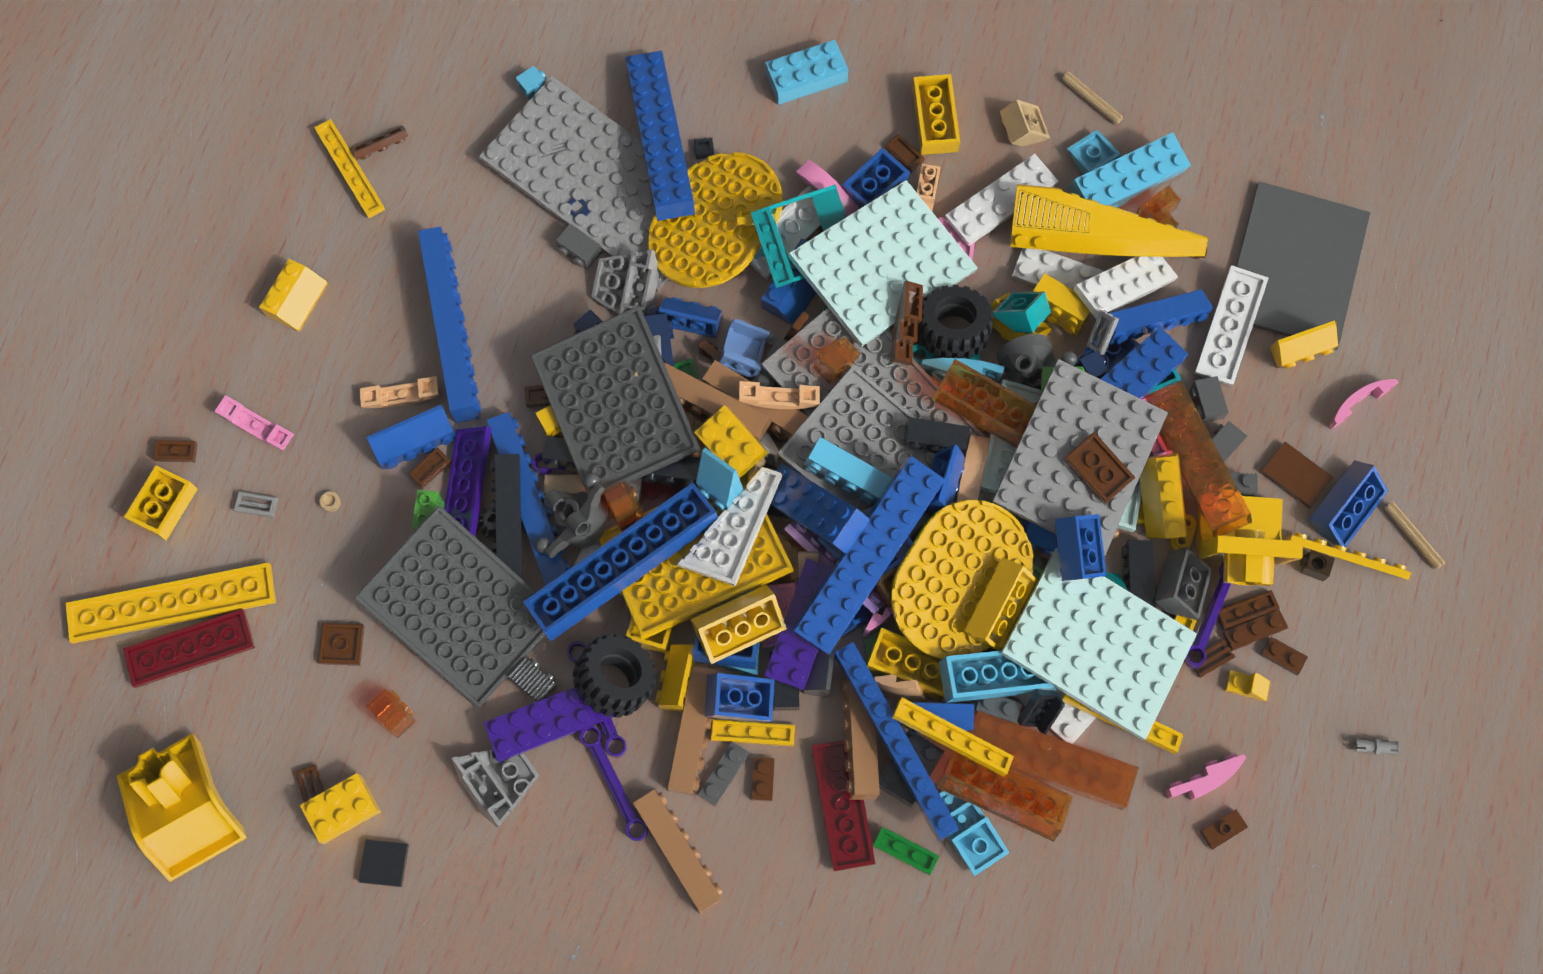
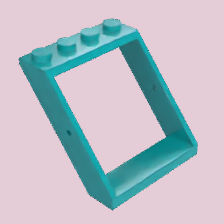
[751,184,846,288]

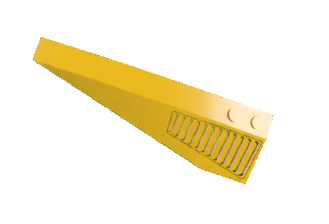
[1010,184,1208,257]

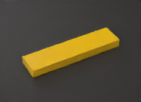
[711,719,795,747]

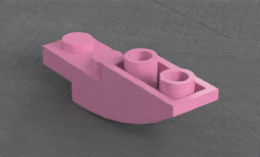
[1165,753,1246,800]

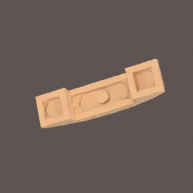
[360,376,439,408]
[739,381,820,409]
[957,435,989,502]

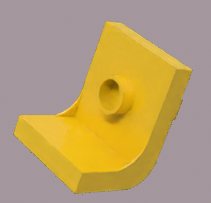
[1196,493,1303,586]
[117,733,247,882]

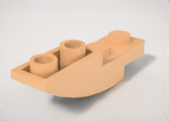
[917,164,941,211]

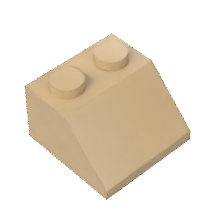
[999,100,1050,147]

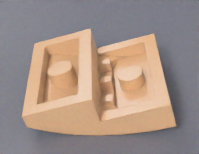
[875,674,925,702]

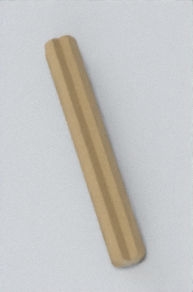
[1062,72,1123,125]
[1384,502,1445,569]

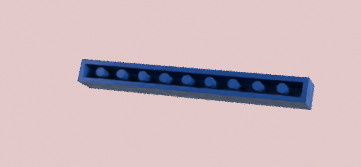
[487,412,570,586]
[835,642,959,842]

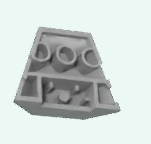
[591,250,660,316]
[451,748,539,827]

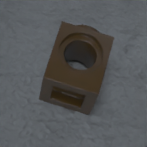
[1300,550,1335,581]

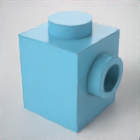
[516,66,547,100]

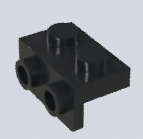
[1017,689,1065,735]

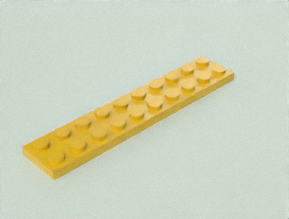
[66,562,276,644]

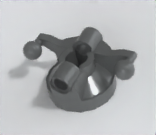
[987,334,1077,398]
[535,473,609,558]

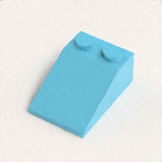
[696,448,744,511]

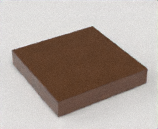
[318,623,364,666]

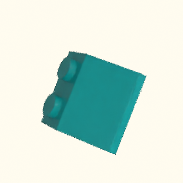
[992,291,1051,334]

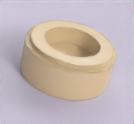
[319,491,341,512]

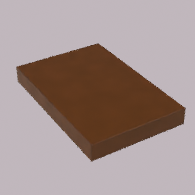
[1063,432,1136,505]
[1261,441,1334,509]

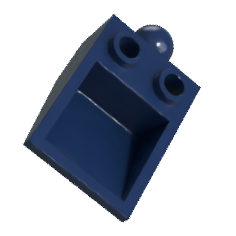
[644,305,674,367]

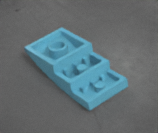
[1067,130,1141,208]
[921,358,1004,389]
[939,780,1009,876]

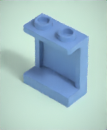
[719,319,770,379]

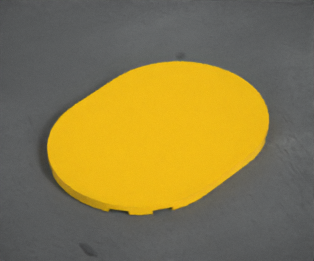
[648,152,783,288]
[891,500,1034,659]

